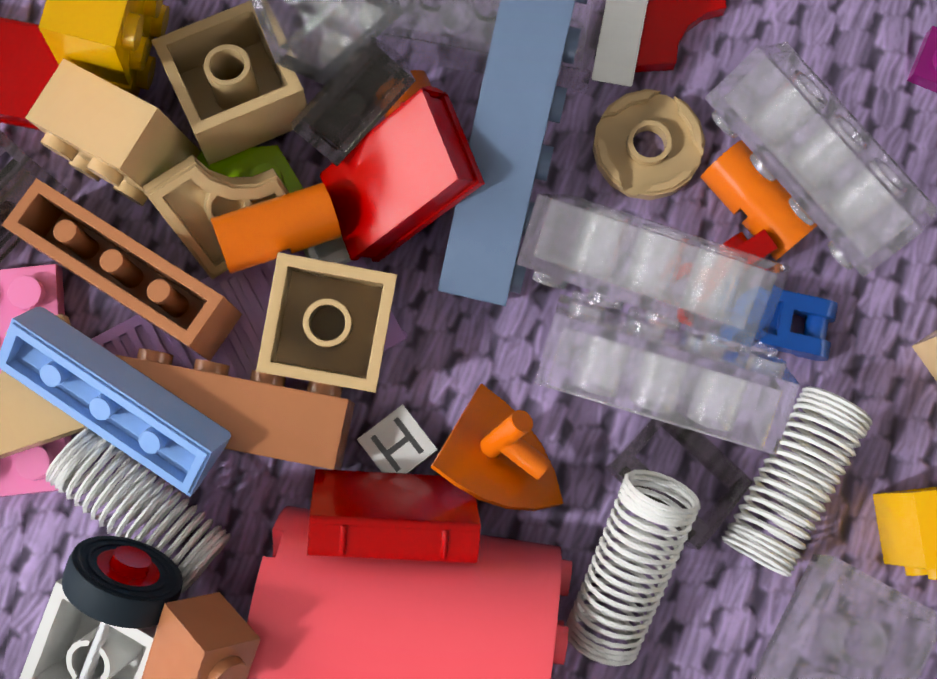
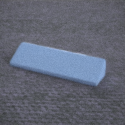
[0,307,231,497]

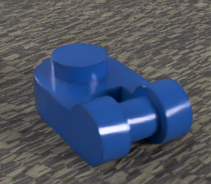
[730,287,838,361]

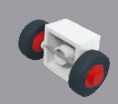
[19,536,183,679]

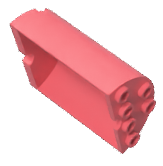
[247,506,572,679]

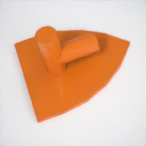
[431,383,564,511]

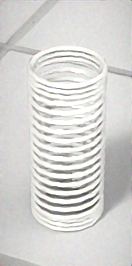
[721,386,873,577]
[46,427,231,593]
[565,470,701,667]

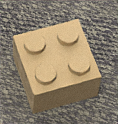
[151,0,311,165]
[25,58,201,206]
[256,252,397,393]

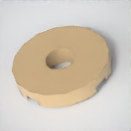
[592,89,705,200]

